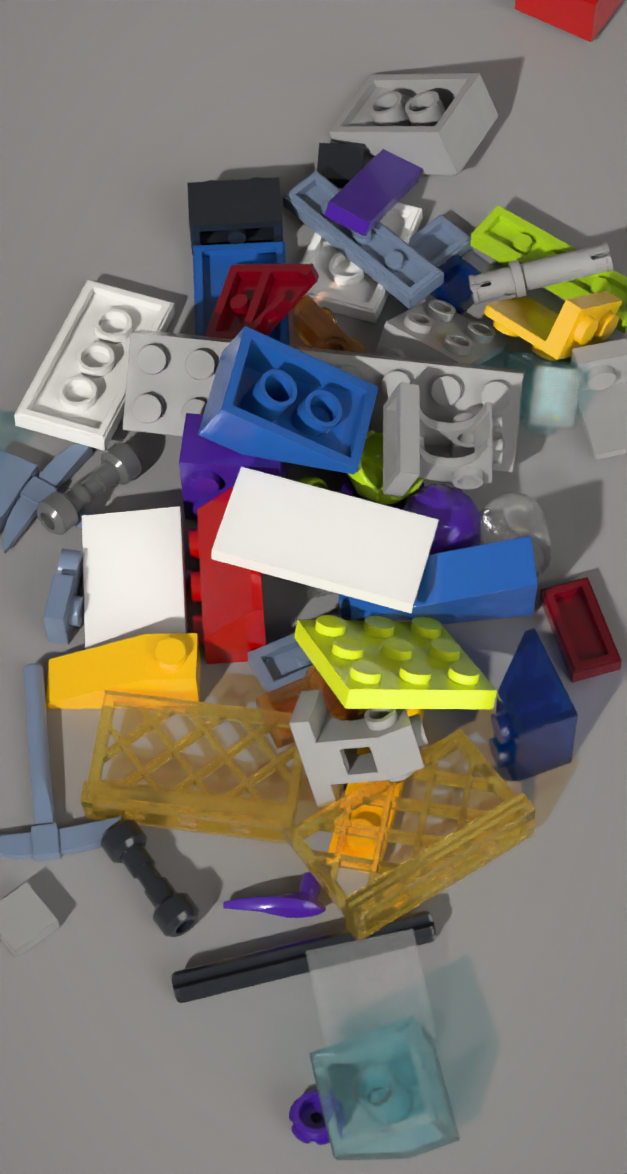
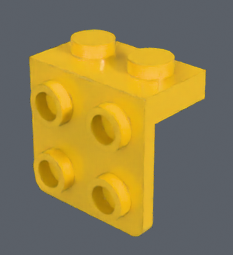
[483,291,623,361]

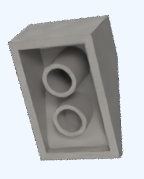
[329,73,498,176]

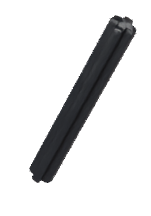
[171,911,436,1003]

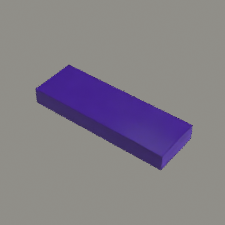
[324,149,423,236]

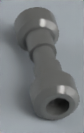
[37,442,142,535]

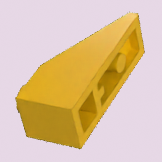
[46,633,201,709]

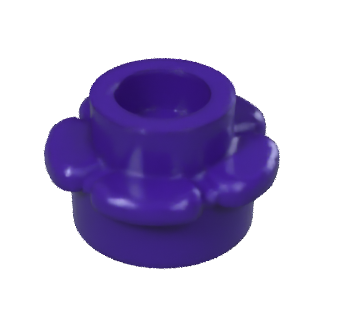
[289,1091,344,1145]

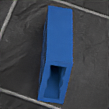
[338,536,538,625]

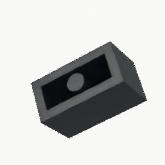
[187,177,283,255]

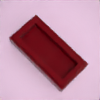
[539,577,622,683]

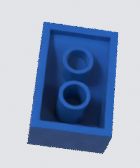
[198,326,379,474]

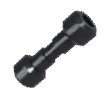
[101,819,200,937]

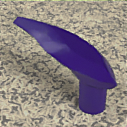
[223,872,326,918]

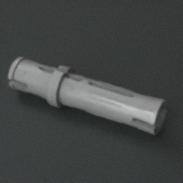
[468,242,613,305]

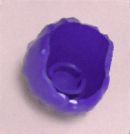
[403,484,483,555]

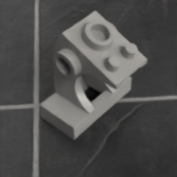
[383,382,503,497]
[289,689,428,807]

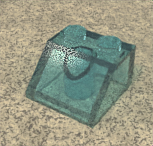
[309,1016,460,1160]

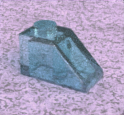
[503,351,582,434]

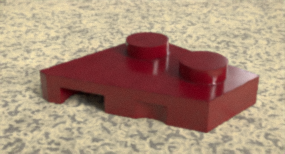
[205,264,319,339]

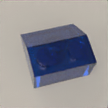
[489,628,578,781]

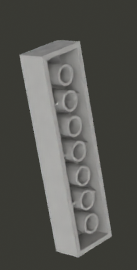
[122,330,525,472]

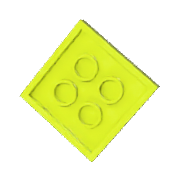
[294,615,497,709]

